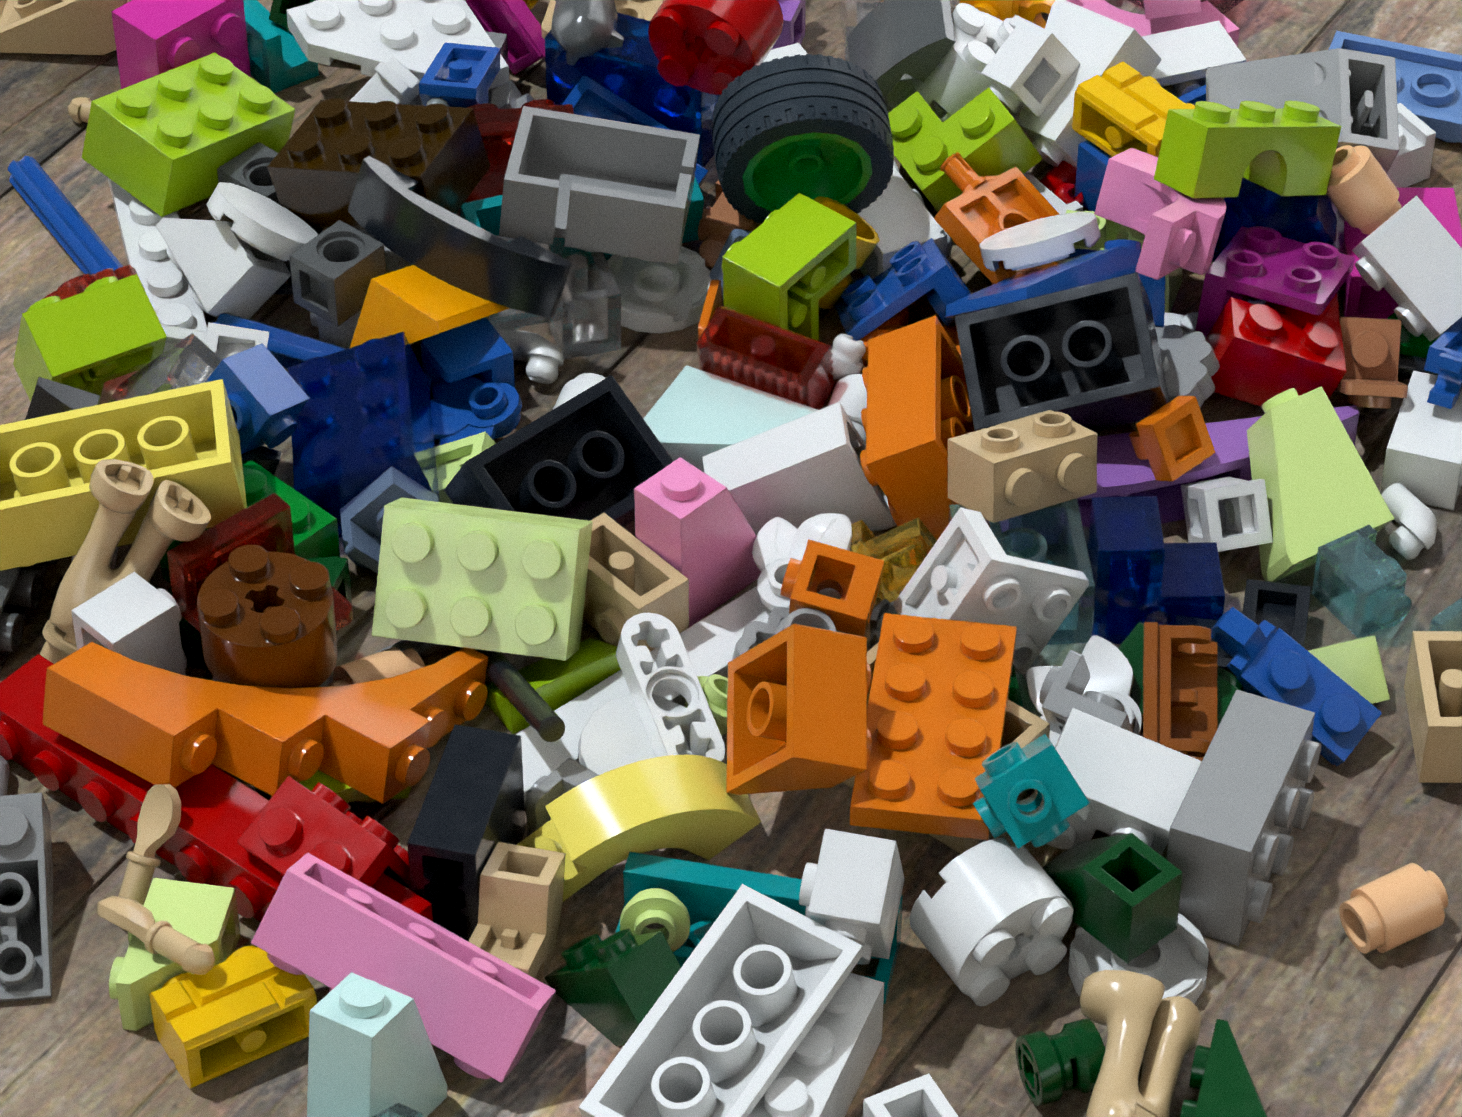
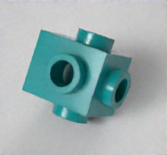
[973,734,1090,848]

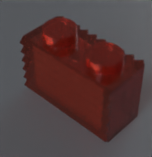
[697,306,834,410]

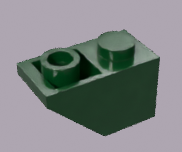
[1042,833,1183,964]
[544,929,681,1046]

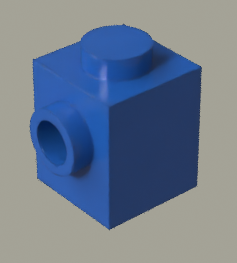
[205,343,310,454]

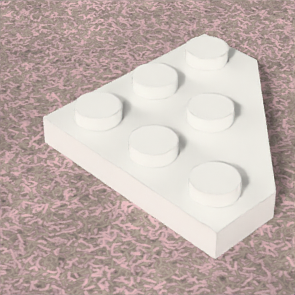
[287,0,509,90]

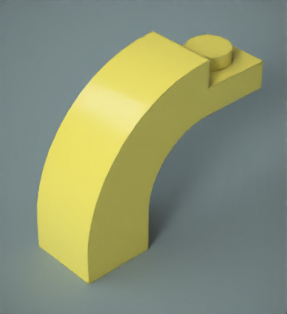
[517,754,761,902]

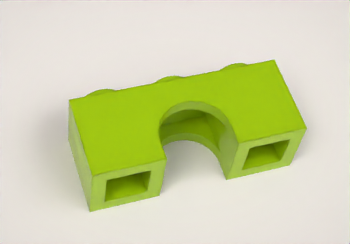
[1154,100,1342,198]

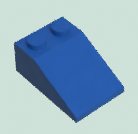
[945,239,1165,328]

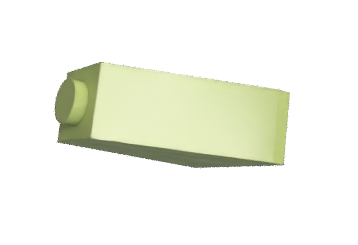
[1247,386,1394,582]

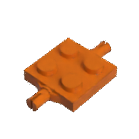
[934,152,1059,285]

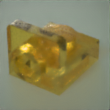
[850,517,937,603]

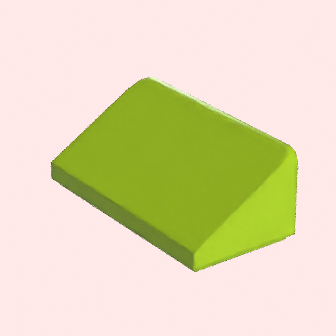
[486,638,621,734]

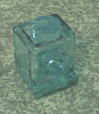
[1312,525,1412,638]

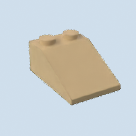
[0,0,132,55]

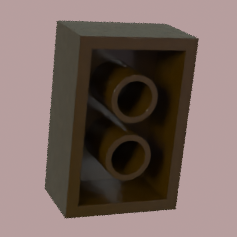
[267,98,491,230]

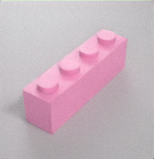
[251,853,556,1083]

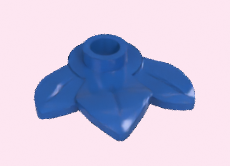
[402,376,522,445]

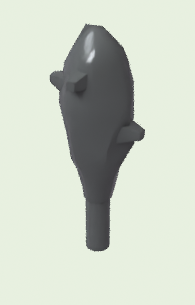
[551,0,624,66]

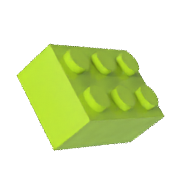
[82,53,295,217]

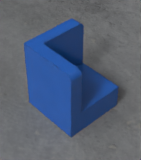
[420,317,515,391]

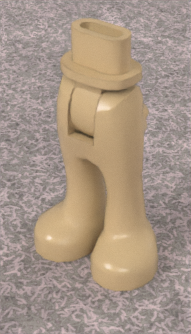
[39,459,211,664]
[1080,970,1202,1117]

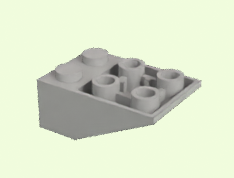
[1206,48,1399,174]
[0,793,53,1002]

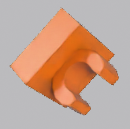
[1129,396,1216,482]

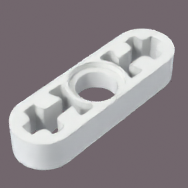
[616,613,725,762]

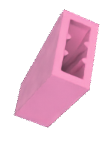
[634,457,761,627]

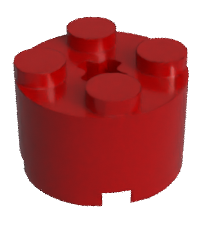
[648,0,783,95]

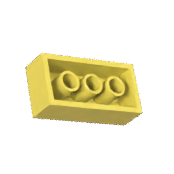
[0,379,248,571]

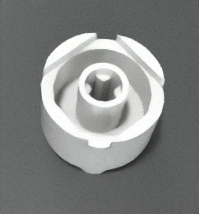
[912,3,1021,121]
[910,838,1074,1006]

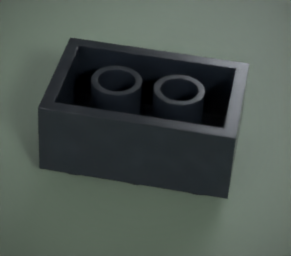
[955,272,1170,432]
[444,375,674,527]

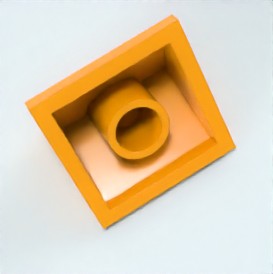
[348,265,509,363]

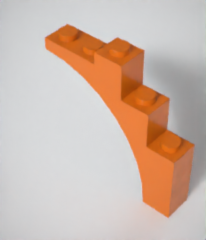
[43,642,488,804]

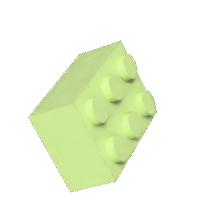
[372,497,593,661]

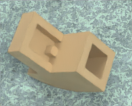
[468,842,566,983]

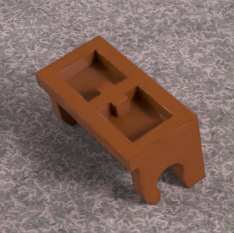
[1143,622,1218,762]

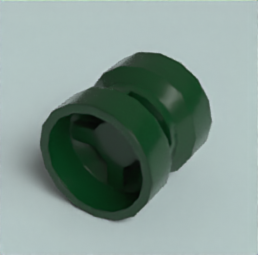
[1015,1019,1105,1106]

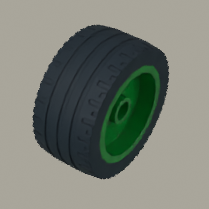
[712,54,894,223]

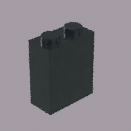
[407,724,526,941]

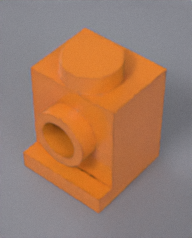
[780,539,884,637]

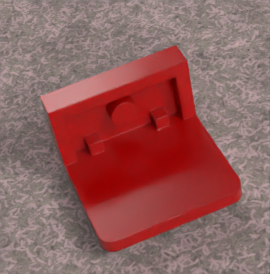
[237,776,411,890]

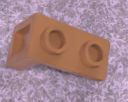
[1335,316,1408,409]

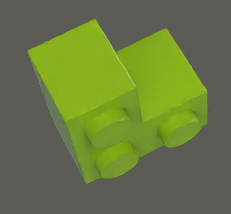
[888,87,1043,212]
[721,193,856,377]
[13,274,167,405]

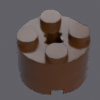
[197,545,338,688]

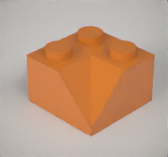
[726,624,872,795]

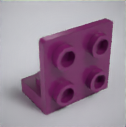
[1195,226,1355,339]

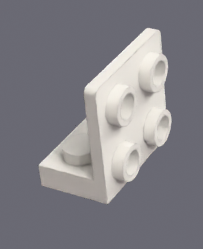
[893,507,1089,675]

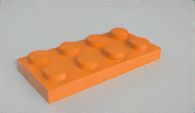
[850,613,1017,840]

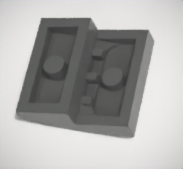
[847,0,956,99]

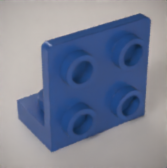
[835,238,971,341]

